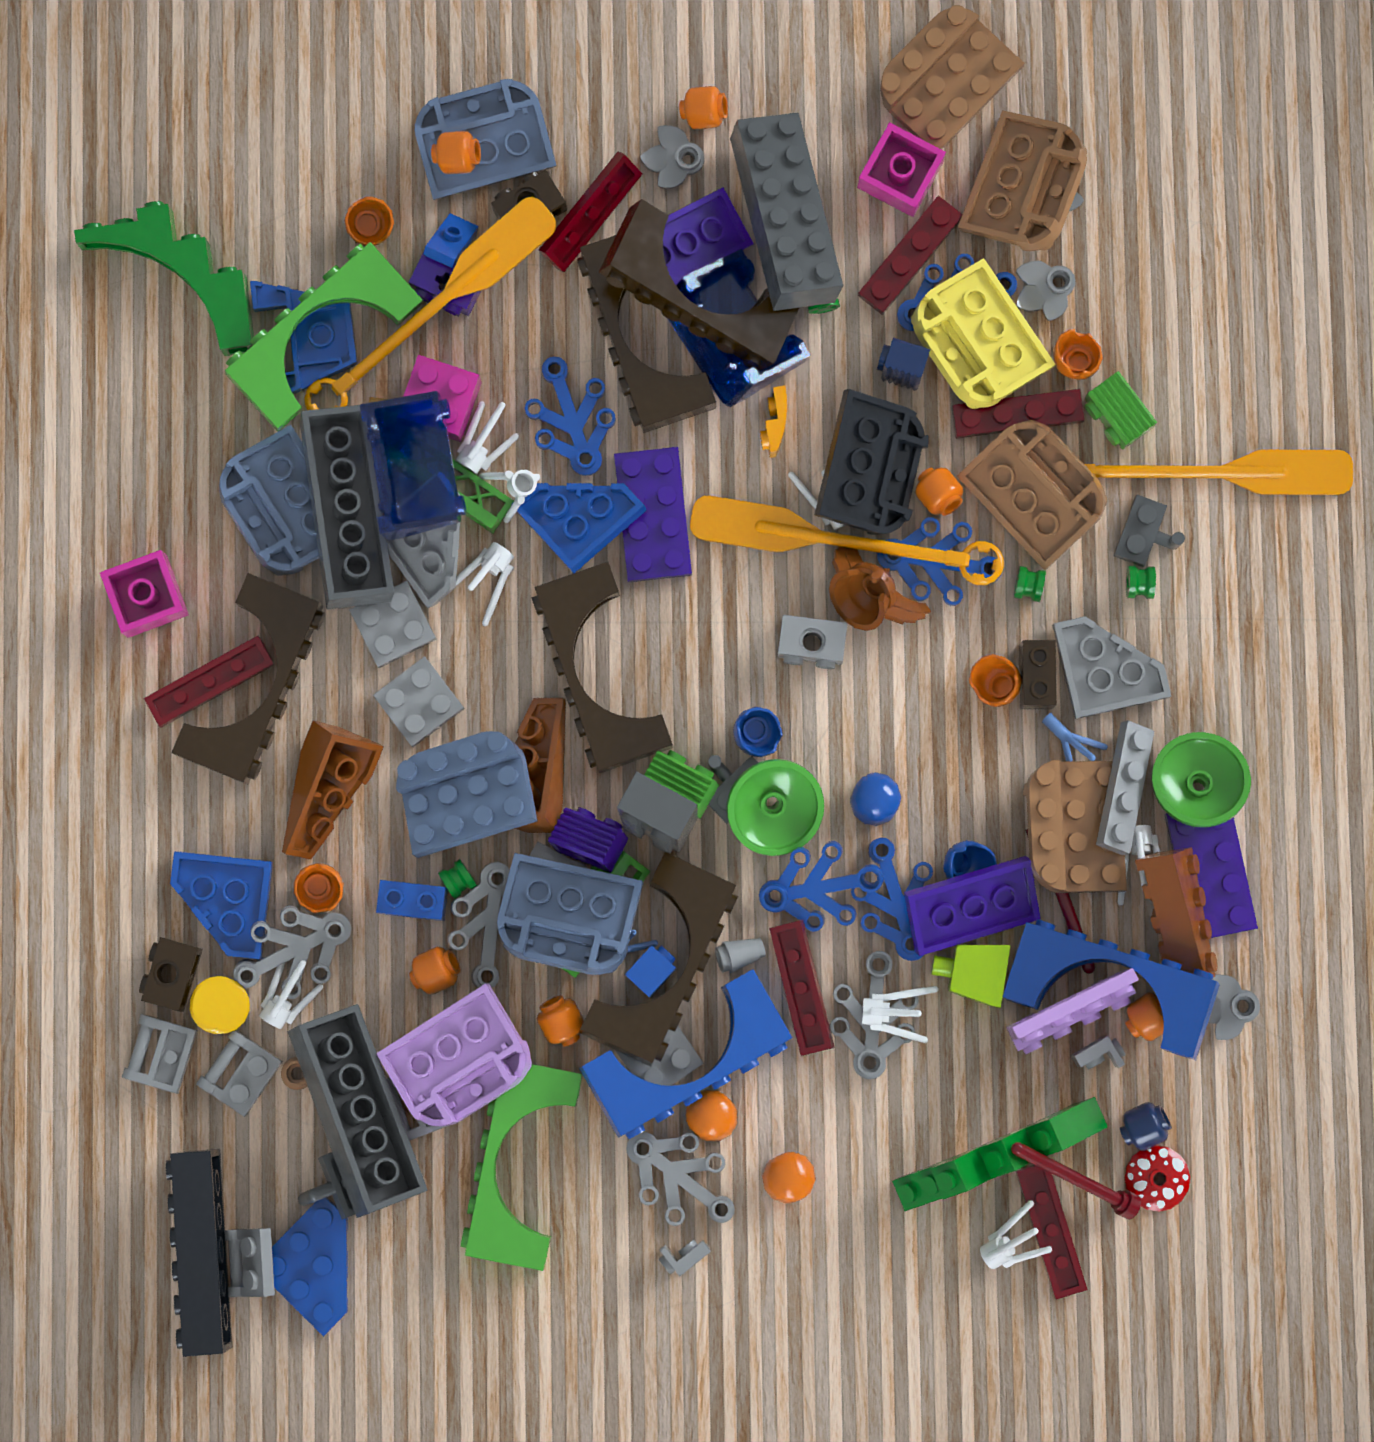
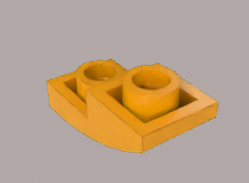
[760,385,787,458]

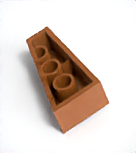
[1135,847,1218,977]

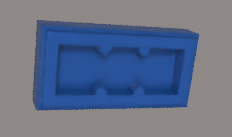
[423,213,479,268]

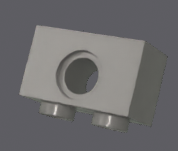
[777,615,848,669]

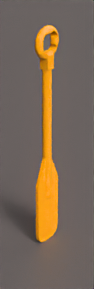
[304,197,556,410]
[1084,449,1353,495]
[690,496,1004,585]

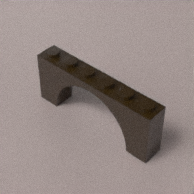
[598,199,800,371]
[577,235,716,433]
[531,562,673,773]
[171,573,325,785]
[580,852,738,1067]

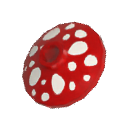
[1124,1145,1190,1212]

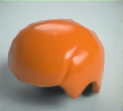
[344,197,394,246]
[1053,329,1103,380]
[969,654,1022,707]
[294,863,344,913]
[685,1090,737,1141]
[762,1152,816,1203]

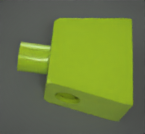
[931,945,1010,1008]

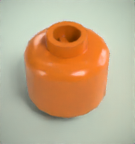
[679,86,728,130]
[431,131,481,174]
[915,468,963,516]
[409,946,461,995]
[1125,992,1164,1041]
[537,995,584,1047]

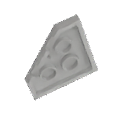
[384,472,462,608]
[1052,616,1172,719]

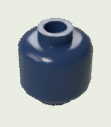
[1119,1102,1172,1151]

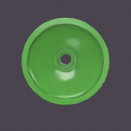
[1151,732,1251,827]
[727,759,824,856]

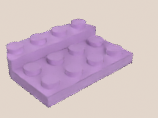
[1006,968,1139,1054]
[376,983,532,1126]

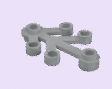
[447,862,510,988]
[233,906,351,999]
[830,951,918,1079]
[626,1132,735,1226]

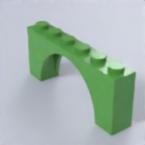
[225,242,423,432]
[461,1064,583,1271]

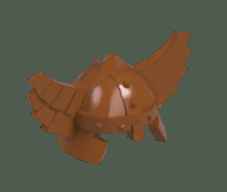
[829,546,931,631]

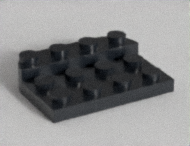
[814,389,929,535]

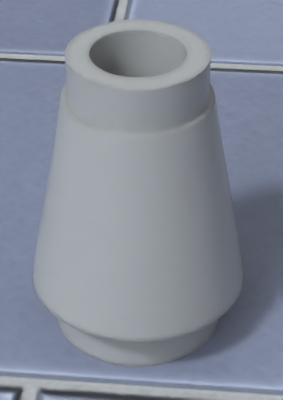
[715,938,766,973]

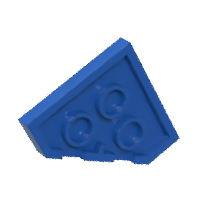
[511,483,647,574]
[170,851,273,960]
[272,1197,348,1337]

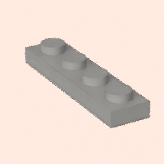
[1096,720,1154,855]

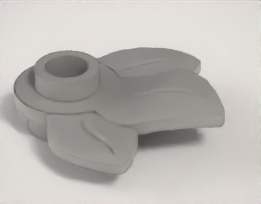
[640,125,704,188]
[1016,261,1075,321]
[1208,974,1260,1040]

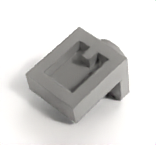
[1070,1036,1125,1070]
[659,1239,711,1276]

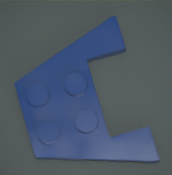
[250,281,358,395]

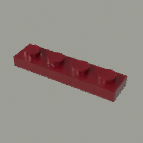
[539,151,643,272]
[858,195,963,315]
[952,389,1085,439]
[144,636,275,728]
[769,920,835,1056]
[1016,1165,1088,1300]

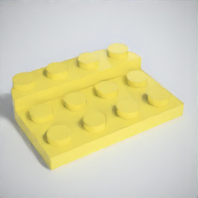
[911,258,1056,409]

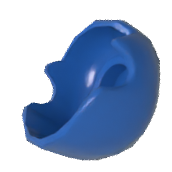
[733,707,783,757]
[850,772,901,826]
[943,840,997,879]

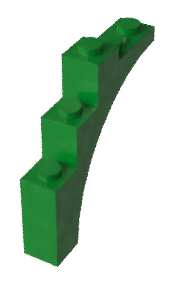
[74,201,254,356]
[892,1097,1108,1211]

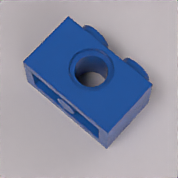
[376,880,448,921]
[625,945,677,998]

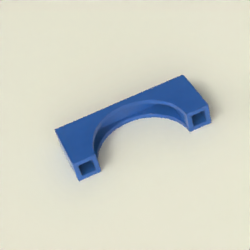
[1003,919,1220,1061]
[579,969,793,1140]

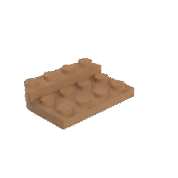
[880,5,1025,150]
[958,110,1087,251]
[957,420,1107,570]
[1023,760,1127,893]

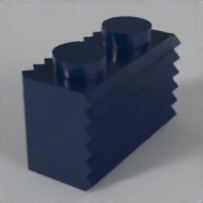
[877,338,930,391]

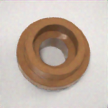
[281,1057,308,1090]

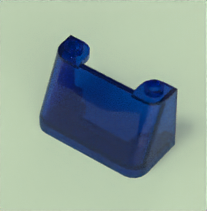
[668,249,811,407]
[360,391,466,540]

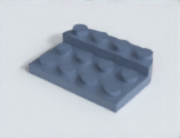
[415,79,557,200]
[219,425,319,576]
[396,731,538,858]
[497,853,643,975]

